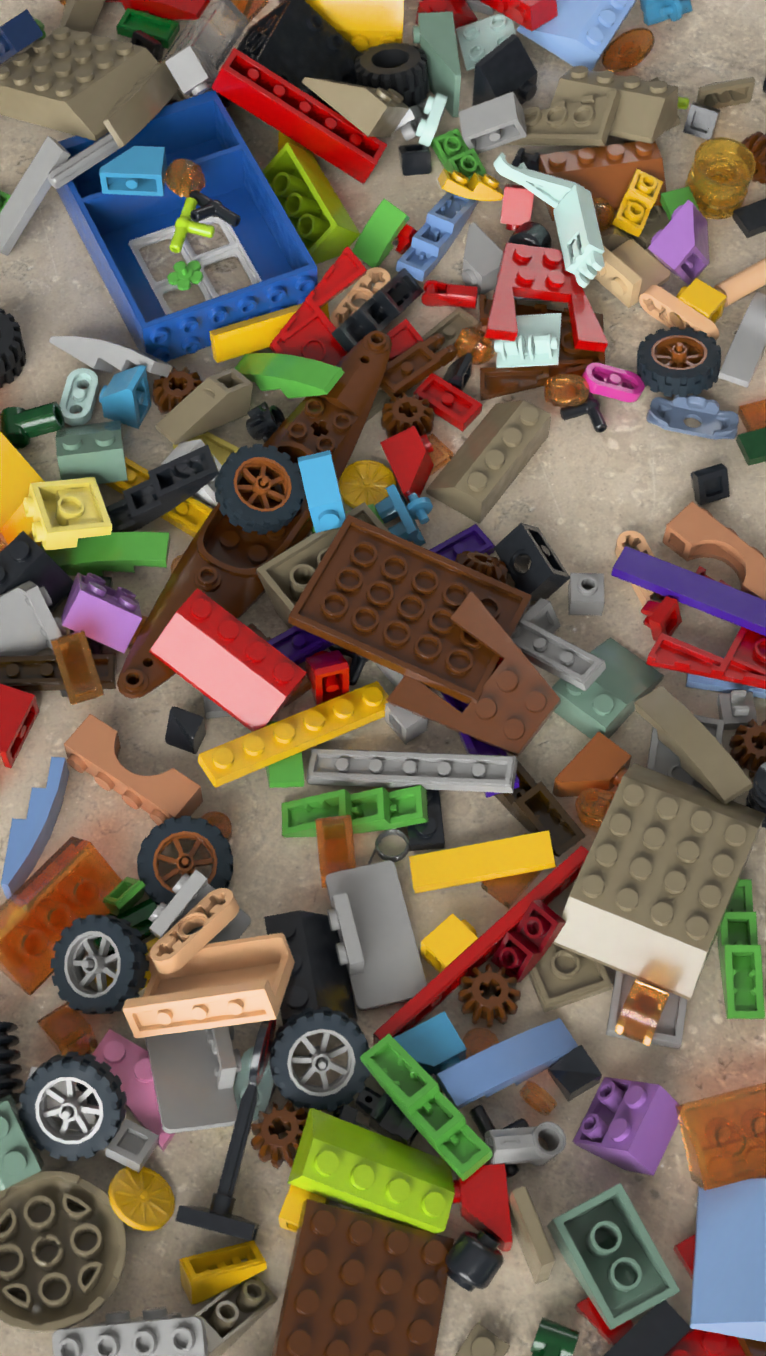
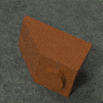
[552,731,632,797]

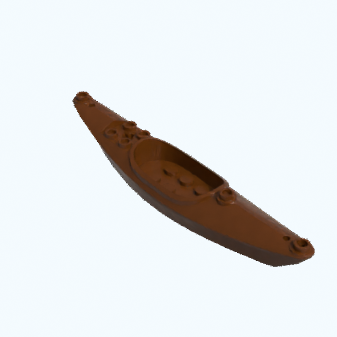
[117,331,392,699]

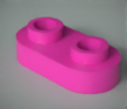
[581,363,645,402]

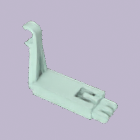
[494,152,605,288]

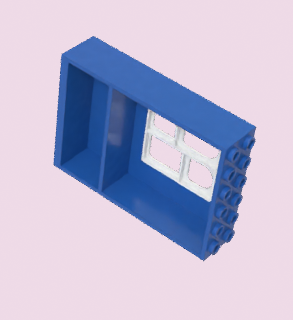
[56,90,318,363]

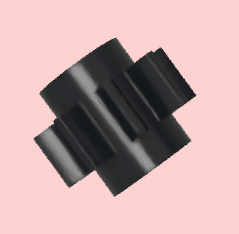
[246,402,285,442]

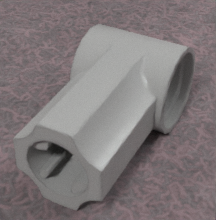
[485,1122,566,1166]

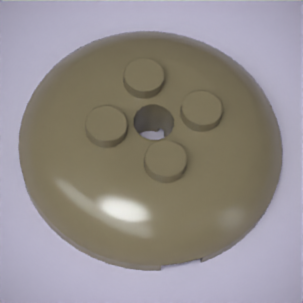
[0,1171,127,1332]

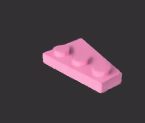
[92,1029,175,1152]

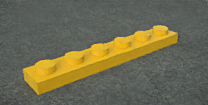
[198,680,389,788]

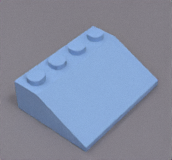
[517,0,637,70]
[690,1178,766,1342]

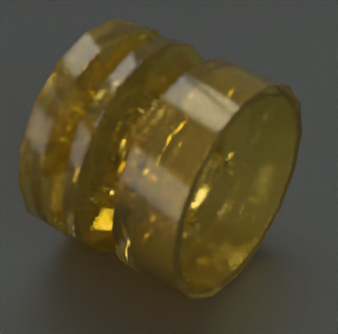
[684,137,756,220]

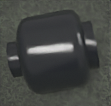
[508,222,552,248]
[445,1229,504,1292]

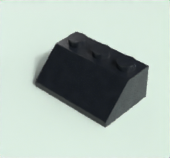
[264,910,358,1025]

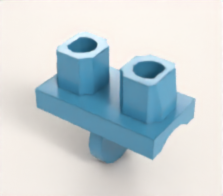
[640,0,692,26]
[375,484,433,546]

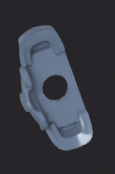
[646,395,739,440]

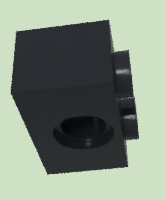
[494,523,570,602]

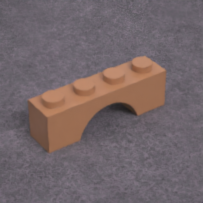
[663,501,766,600]
[64,714,203,825]

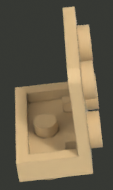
[594,240,671,308]

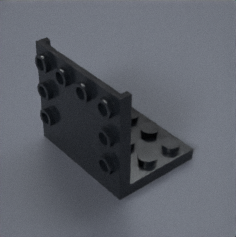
[217,0,361,116]

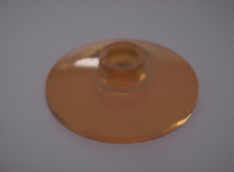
[602,28,655,72]

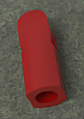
[421,280,478,309]

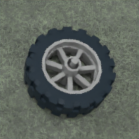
[51,915,149,1014]
[269,1007,370,1112]
[19,1052,127,1161]

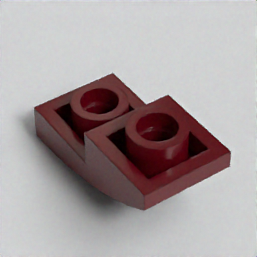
[491,900,566,983]

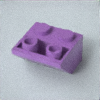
[648,200,710,286]
[61,573,142,653]
[573,1077,685,1176]

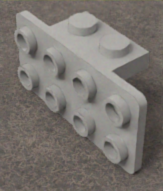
[325,860,427,1011]
[145,1025,241,1134]
[52,1307,208,1356]

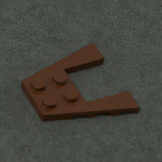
[479,294,605,400]
[386,591,561,757]

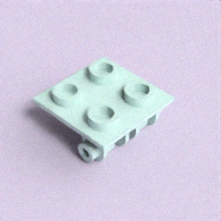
[456,13,516,71]
[494,313,562,368]

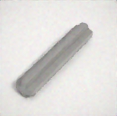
[47,133,124,189]

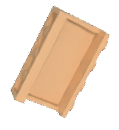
[122,933,295,1038]

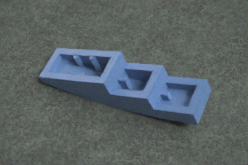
[396,192,478,282]
[1,757,69,899]
[436,1018,578,1110]

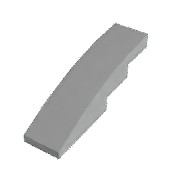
[718,291,766,388]
[49,336,172,377]

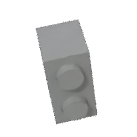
[459,92,527,154]

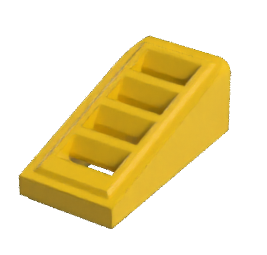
[179,1240,267,1305]

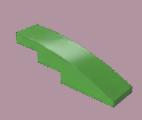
[235,353,345,399]
[41,532,170,576]
[281,785,428,838]
[717,879,765,1019]
[360,1034,493,1181]

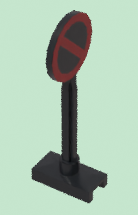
[175,1019,277,1241]

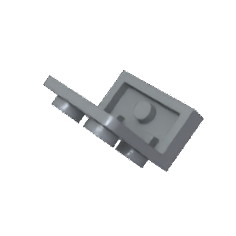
[0,580,67,656]
[149,870,251,944]

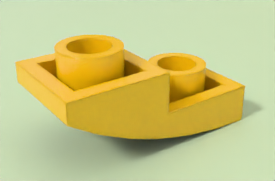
[438,169,504,201]
[612,169,663,237]

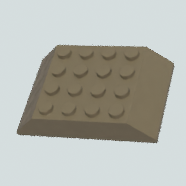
[0,27,159,141]
[553,763,766,1000]

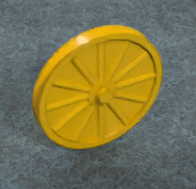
[338,460,396,510]
[108,1166,175,1231]

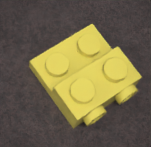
[23,477,112,551]

